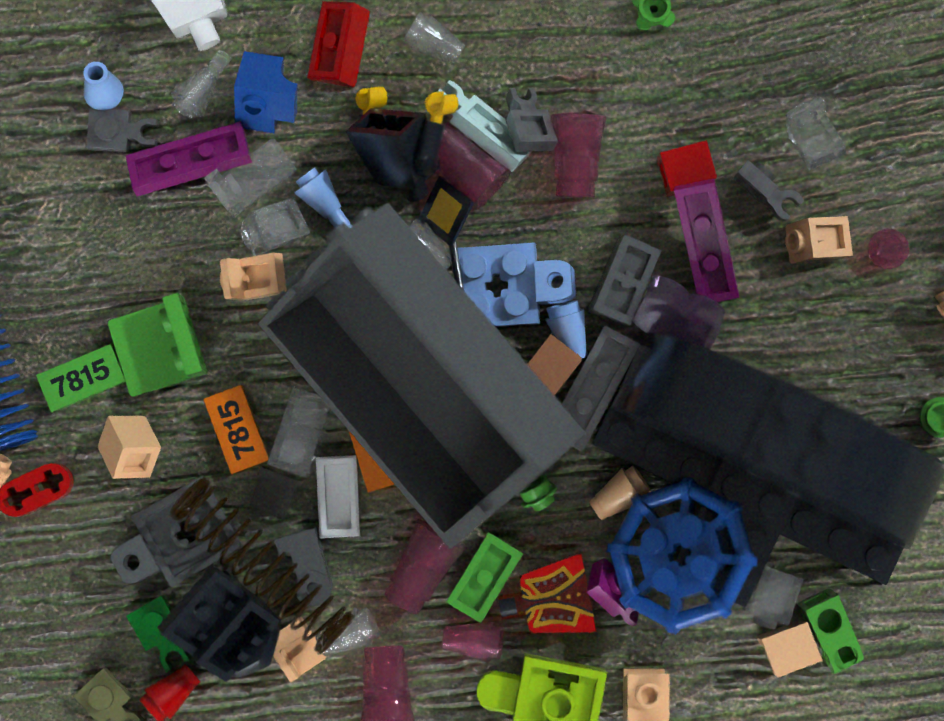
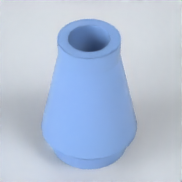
[83,62,124,110]
[545,300,588,359]

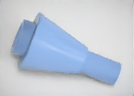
[294,167,351,228]

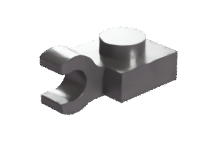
[733,160,804,222]

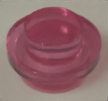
[868,229,909,269]

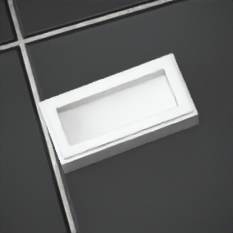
[316,455,361,538]

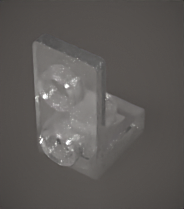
[204,139,297,217]

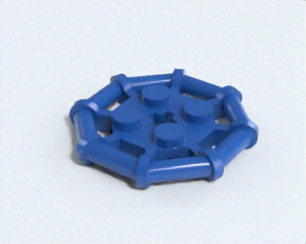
[606,477,758,634]

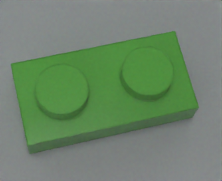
[446,532,523,623]

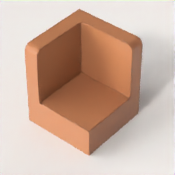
[527,334,582,396]

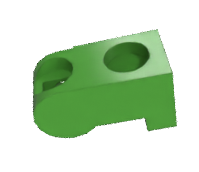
[797,588,864,674]

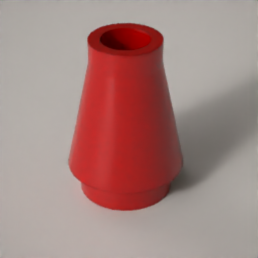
[139,664,201,721]

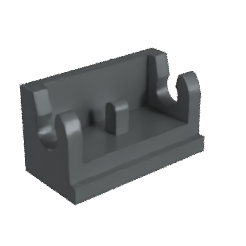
[587,234,662,326]

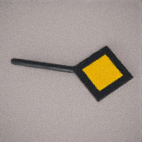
[418,176,474,290]

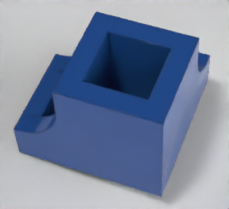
[234,51,298,133]

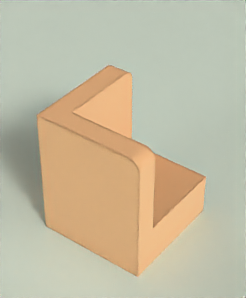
[98,416,161,479]
[273,616,327,683]
[756,619,822,677]

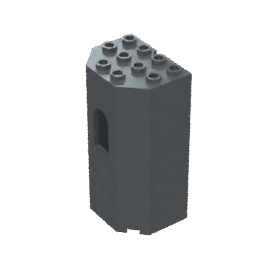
[258,203,587,549]

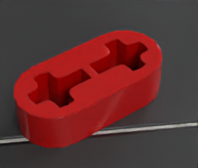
[0,463,74,517]

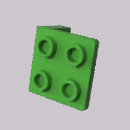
[108,293,209,397]

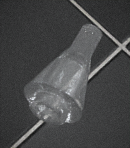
[170,49,232,118]

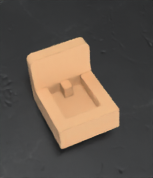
[220,252,287,300]

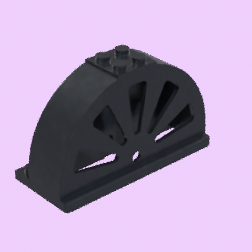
[592,324,944,608]

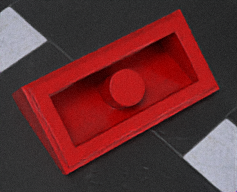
[307,1,370,87]

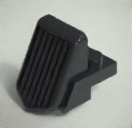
[158,564,280,683]

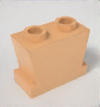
[623,668,669,721]

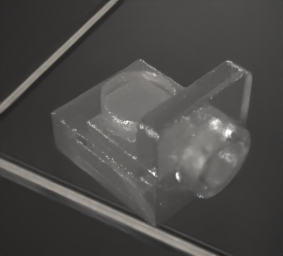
[241,197,310,256]

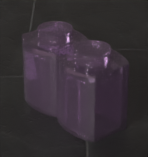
[633,276,726,349]

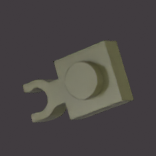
[73,667,146,721]

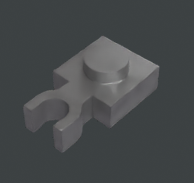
[505,88,558,152]
[86,108,159,153]

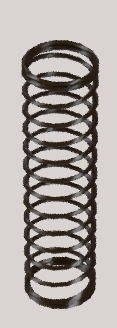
[169,477,354,654]

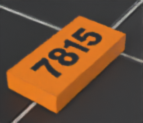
[203,385,270,475]

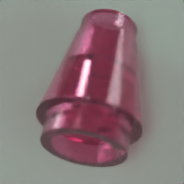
[443,622,504,662]

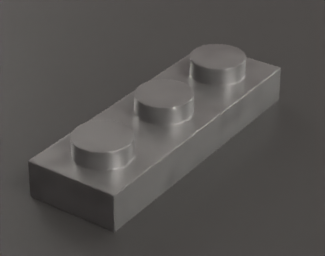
[562,326,640,451]

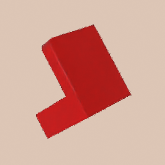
[656,140,717,197]

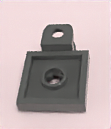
[110,476,243,587]

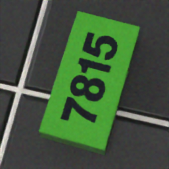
[36,344,126,413]

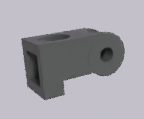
[275,527,333,606]

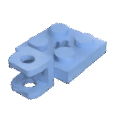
[457,243,576,327]

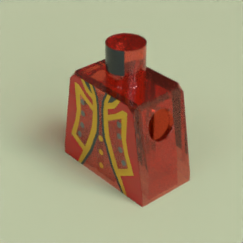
[498,553,596,633]

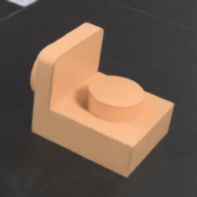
[785,216,853,264]

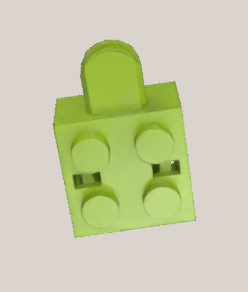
[477,653,607,721]

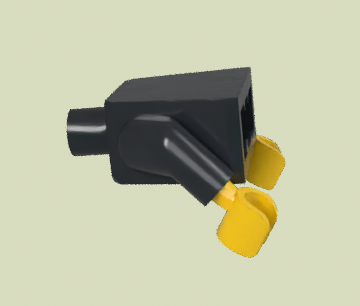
[346,86,458,202]

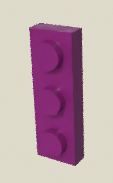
[125,121,252,196]
[674,178,739,306]

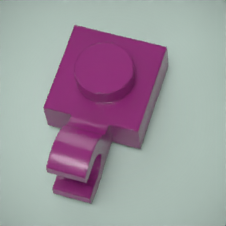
[586,558,653,626]

